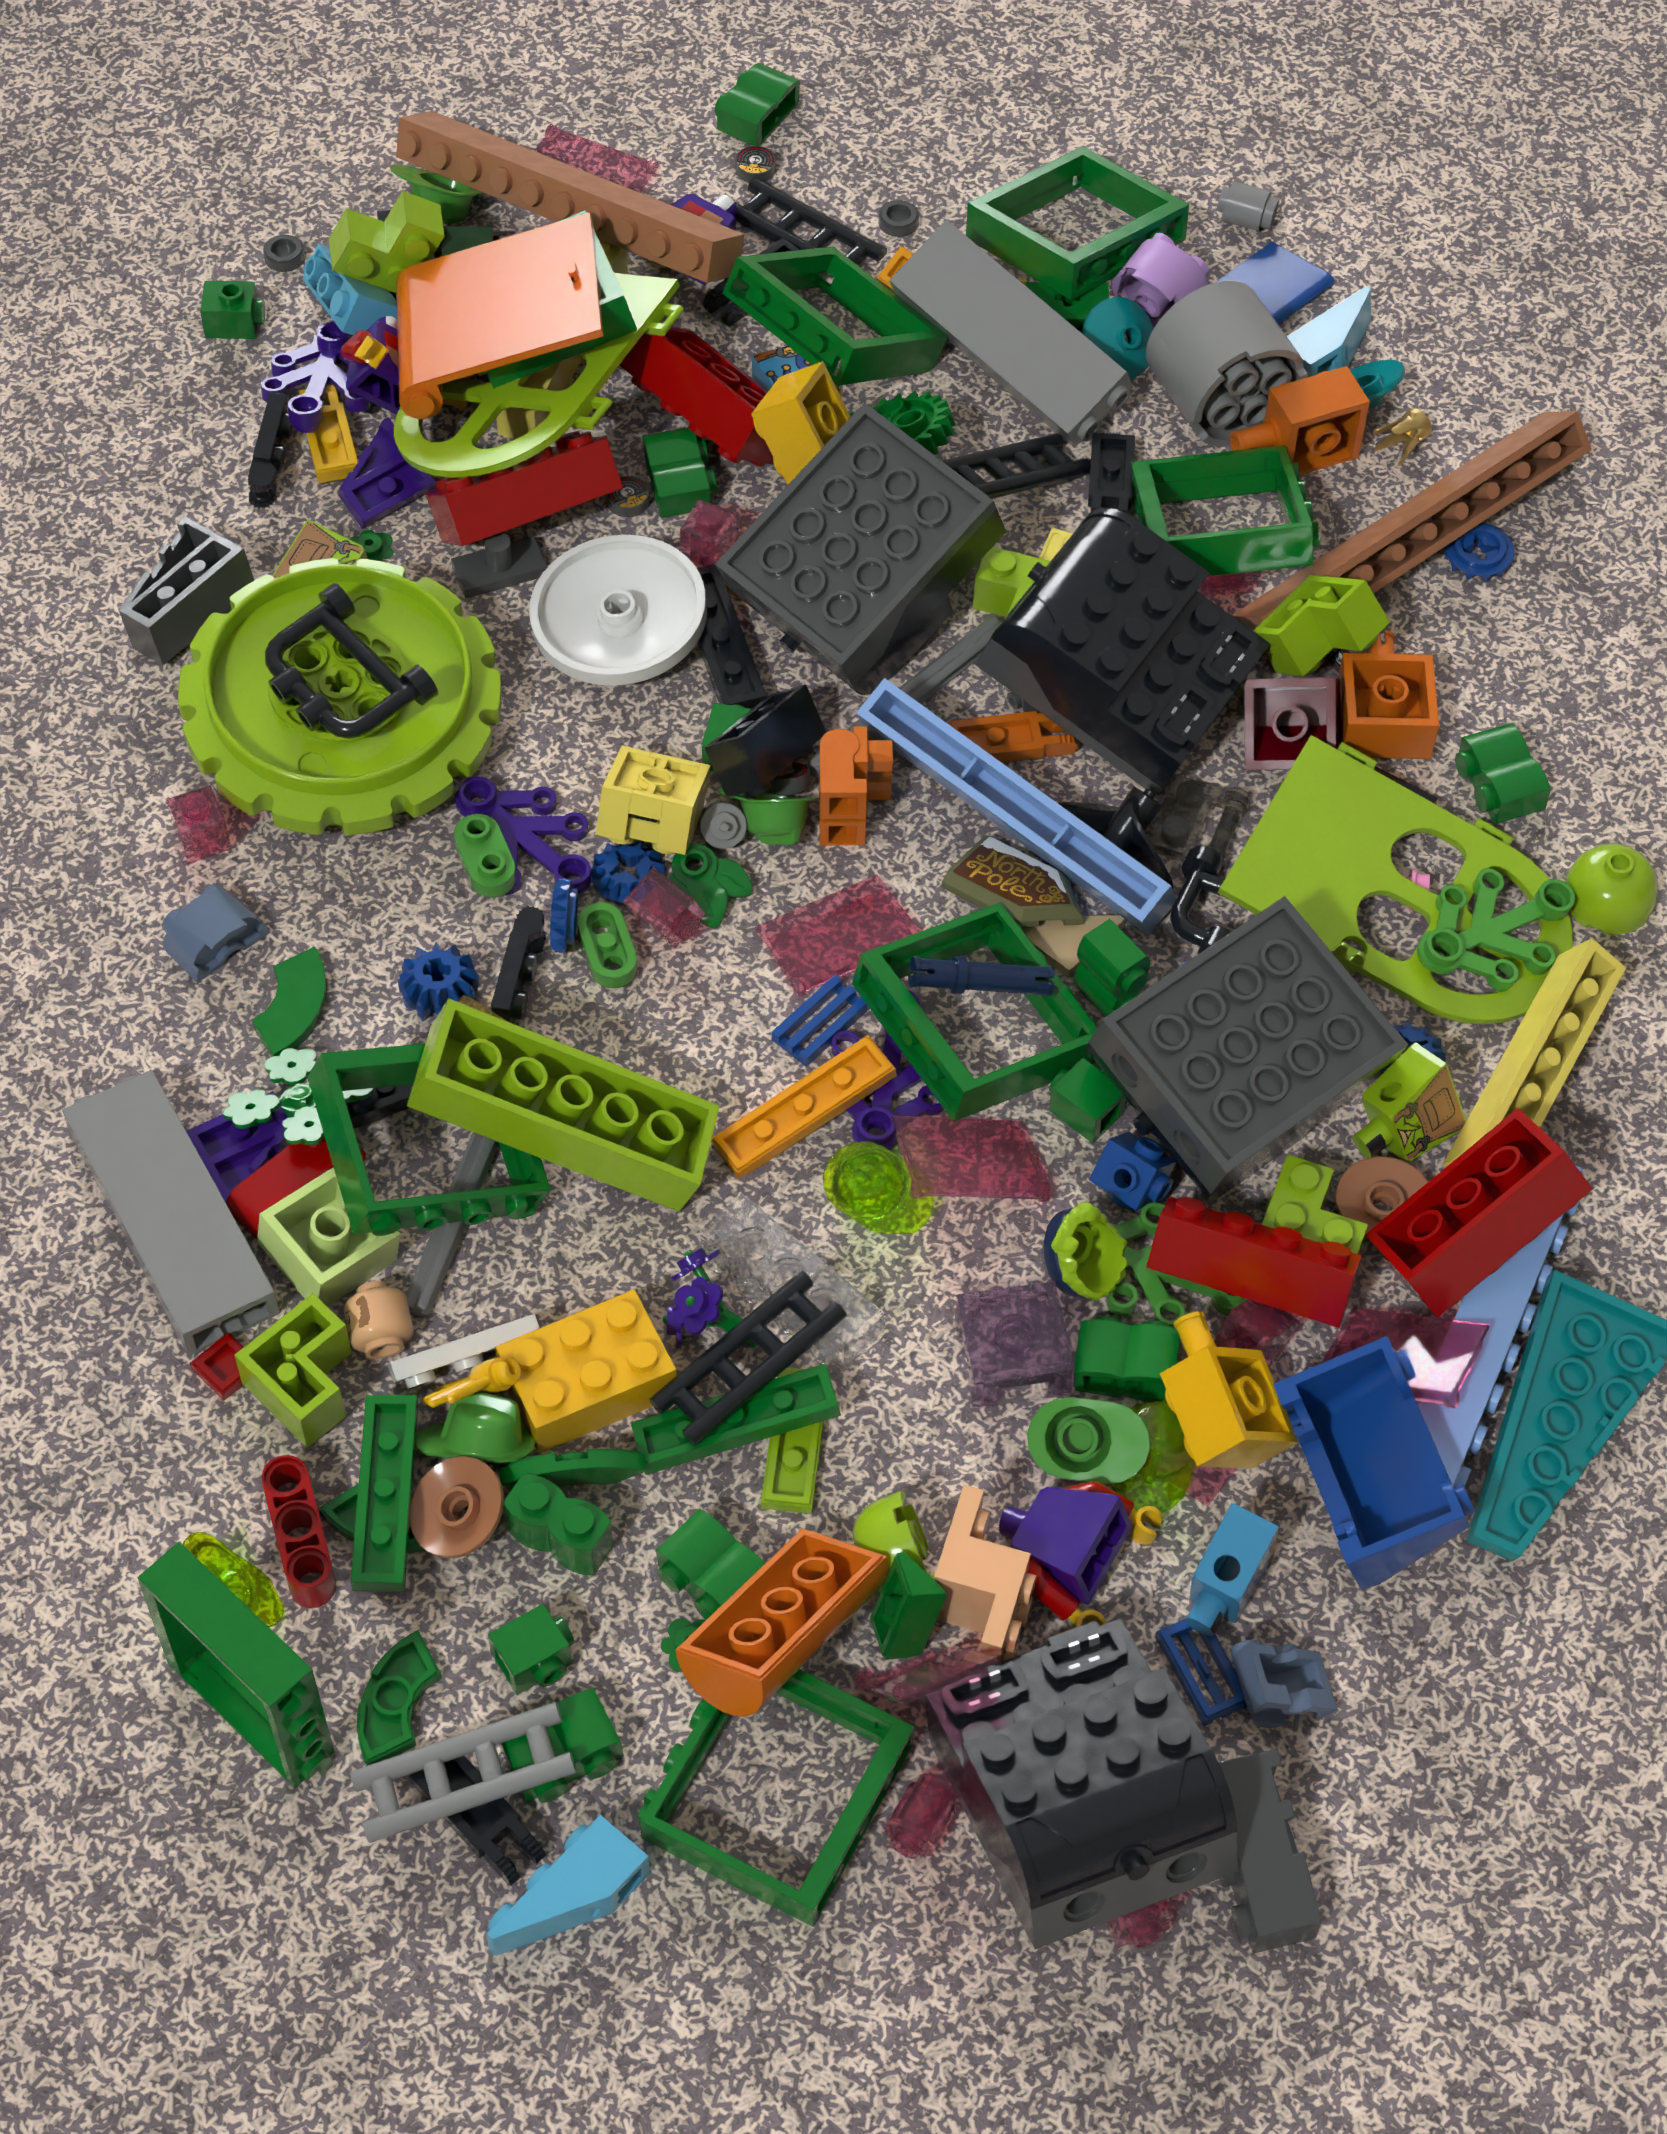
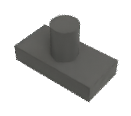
[451,532,547,599]

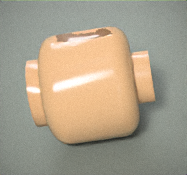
[343,1281,414,1359]

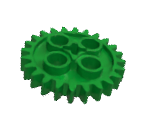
[850,391,956,455]

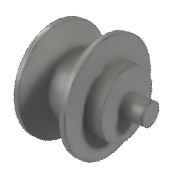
[699,801,746,849]

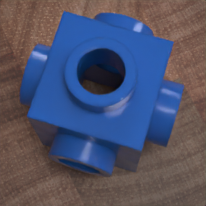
[1089,1132,1176,1211]

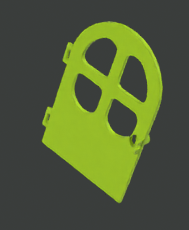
[394,273,684,478]
[1217,735,1573,1024]

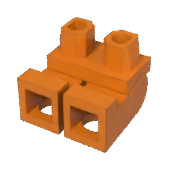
[819,726,893,846]

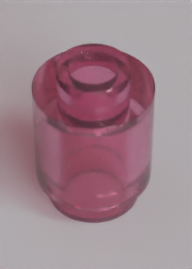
[884,1774,958,1859]

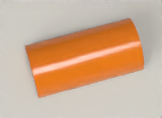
[675,1528,888,1717]

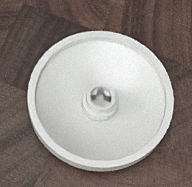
[529,535,707,686]

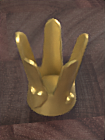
[1373,408,1432,466]

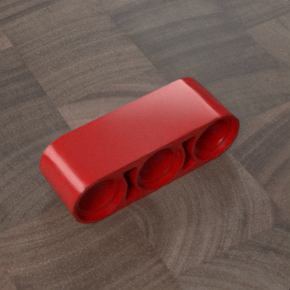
[225,1138,366,1239]
[262,1455,336,1608]

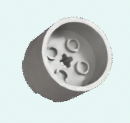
[1146,280,1308,447]

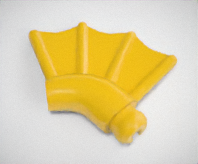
[423,1357,521,1408]

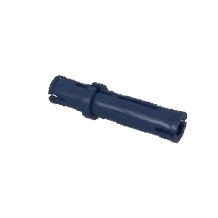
[908,956,1055,997]

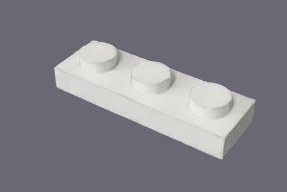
[387,1314,539,1389]

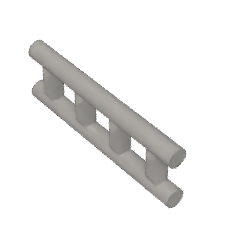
[350,1702,577,1843]

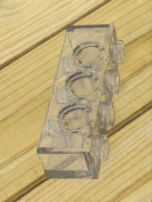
[700,1193,886,1373]

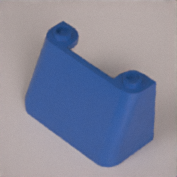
[1273,1336,1476,1591]

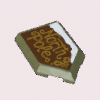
[941,835,1084,927]

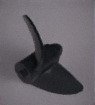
[1058,786,1174,890]

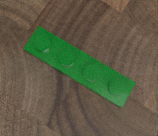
[631,1363,841,1475]
[350,1395,419,1592]

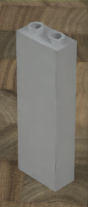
[889,219,1133,447]
[62,1070,280,1356]

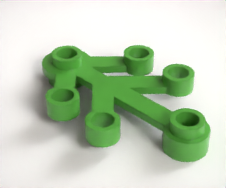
[1417,868,1575,991]
[1107,1202,1251,1328]

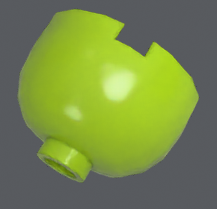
[1565,843,1658,935]
[853,1490,935,1593]

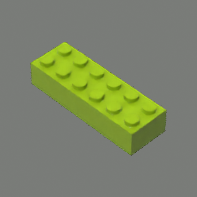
[407,998,720,1212]

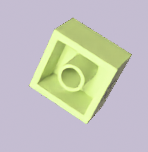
[257,1167,401,1307]

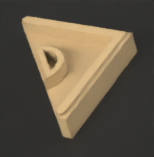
[1022,915,1125,978]

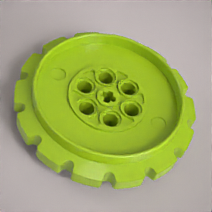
[178,558,502,835]

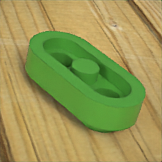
[454,814,516,897]
[577,902,637,988]

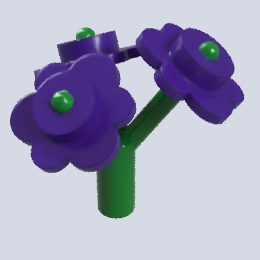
[662,1248,757,1349]

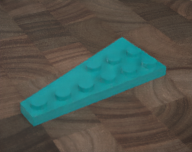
[1466,1270,1667,1562]

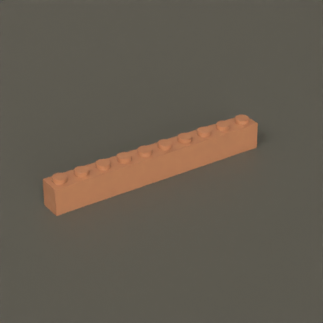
[396,111,744,283]
[1231,411,1592,656]

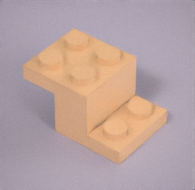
[934,1484,1037,1663]

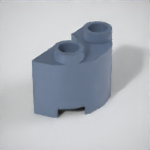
[162,883,271,983]
[1230,1640,1338,1728]

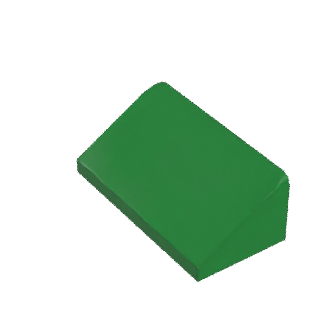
[870,1553,947,1660]

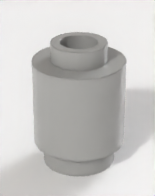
[1217,181,1280,231]

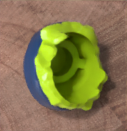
[1041,1201,1129,1301]

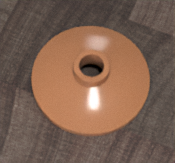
[1335,1156,1428,1240]
[410,1456,504,1558]

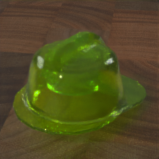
[823,1142,933,1234]
[1112,1398,1194,1512]
[183,1532,284,1627]

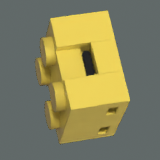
[595,746,710,855]

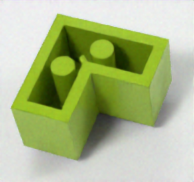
[329,191,445,293]
[973,547,1050,617]
[1253,575,1390,677]
[1262,1154,1368,1255]
[234,1293,352,1448]

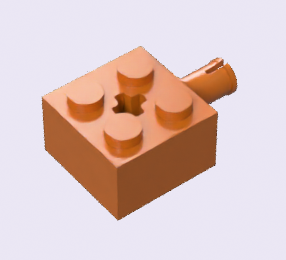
[1229,366,1370,476]
[1338,630,1439,759]

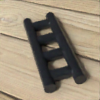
[734,177,887,265]
[942,433,1090,499]
[649,1270,847,1446]

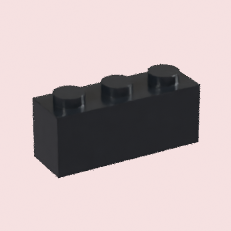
[704,684,827,798]

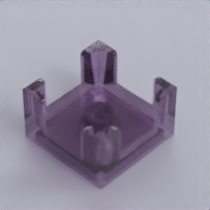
[954,1281,1075,1409]

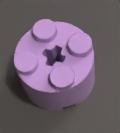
[1112,233,1210,328]

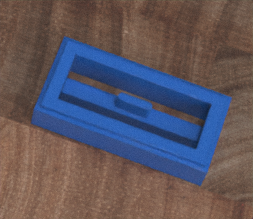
[772,974,870,1067]
[1155,1619,1247,1726]

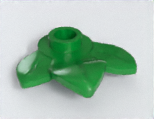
[659,843,752,928]

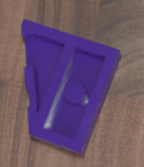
[338,417,435,529]
[186,1091,289,1202]

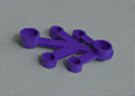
[261,322,371,433]
[455,777,592,895]
[831,989,944,1154]

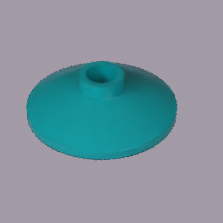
[1082,297,1154,380]
[1350,360,1405,409]

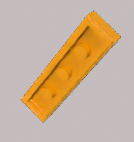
[711,1035,897,1179]

